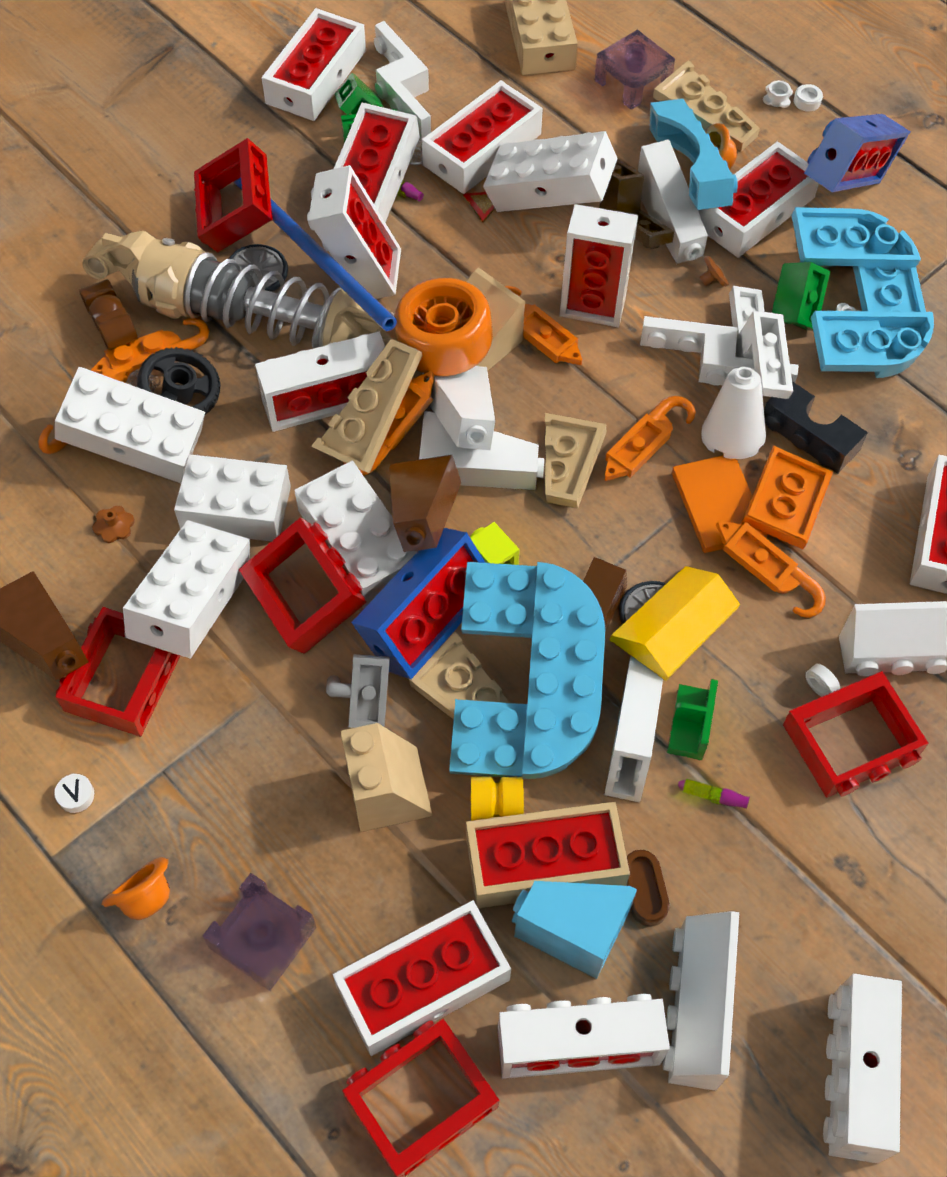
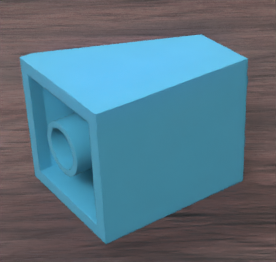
[512,881,637,979]

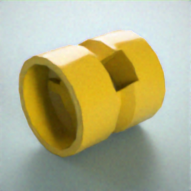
[471,777,524,821]

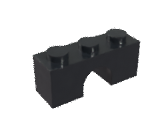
[764,381,868,474]

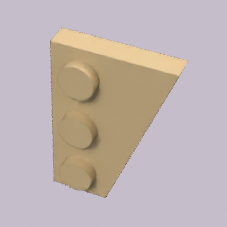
[545,413,607,509]

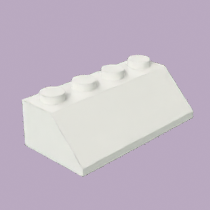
[839,601,947,676]
[663,911,739,1091]

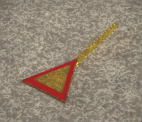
[462,192,495,222]

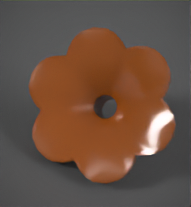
[699,256,729,287]
[92,506,135,543]

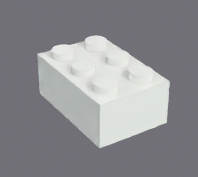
[174,454,291,541]

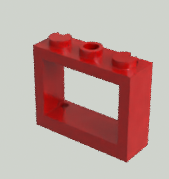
[194,138,272,253]
[239,517,367,654]
[55,607,181,737]
[783,671,929,798]
[342,1018,500,1177]

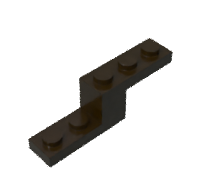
[599,158,674,249]

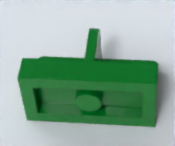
[334,73,383,115]
[772,262,830,331]
[667,679,718,760]

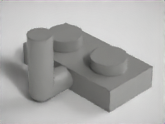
[326,654,390,728]

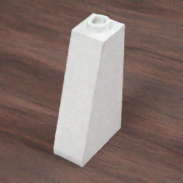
[638,139,708,264]
[422,366,495,450]
[419,411,544,490]
[604,656,663,802]

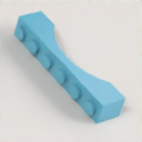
[649,98,738,210]

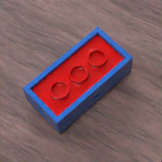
[804,114,911,192]
[351,528,486,679]

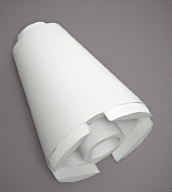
[701,367,766,459]

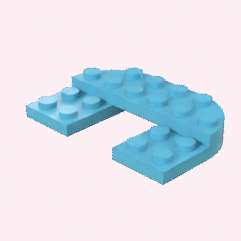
[791,207,934,378]
[449,562,605,779]

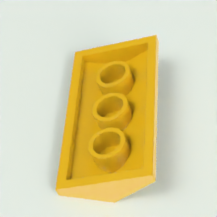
[609,566,740,681]

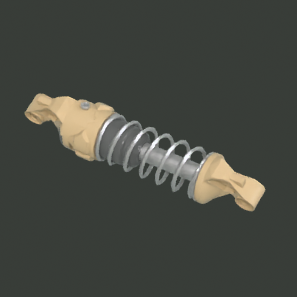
[82,231,397,349]

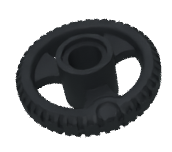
[137,347,221,415]

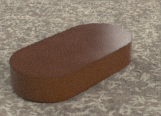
[626,850,670,926]

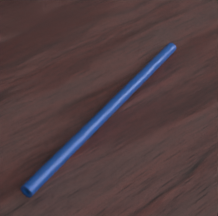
[234,177,397,331]

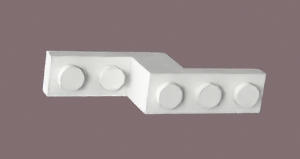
[374,21,431,141]
[729,286,793,399]
[640,316,798,385]

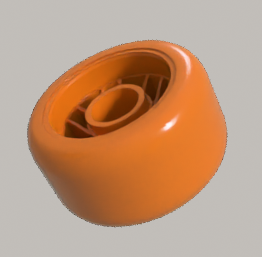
[394,278,493,376]

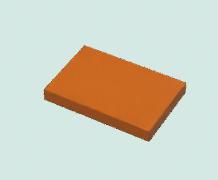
[742,446,833,549]
[672,455,768,553]

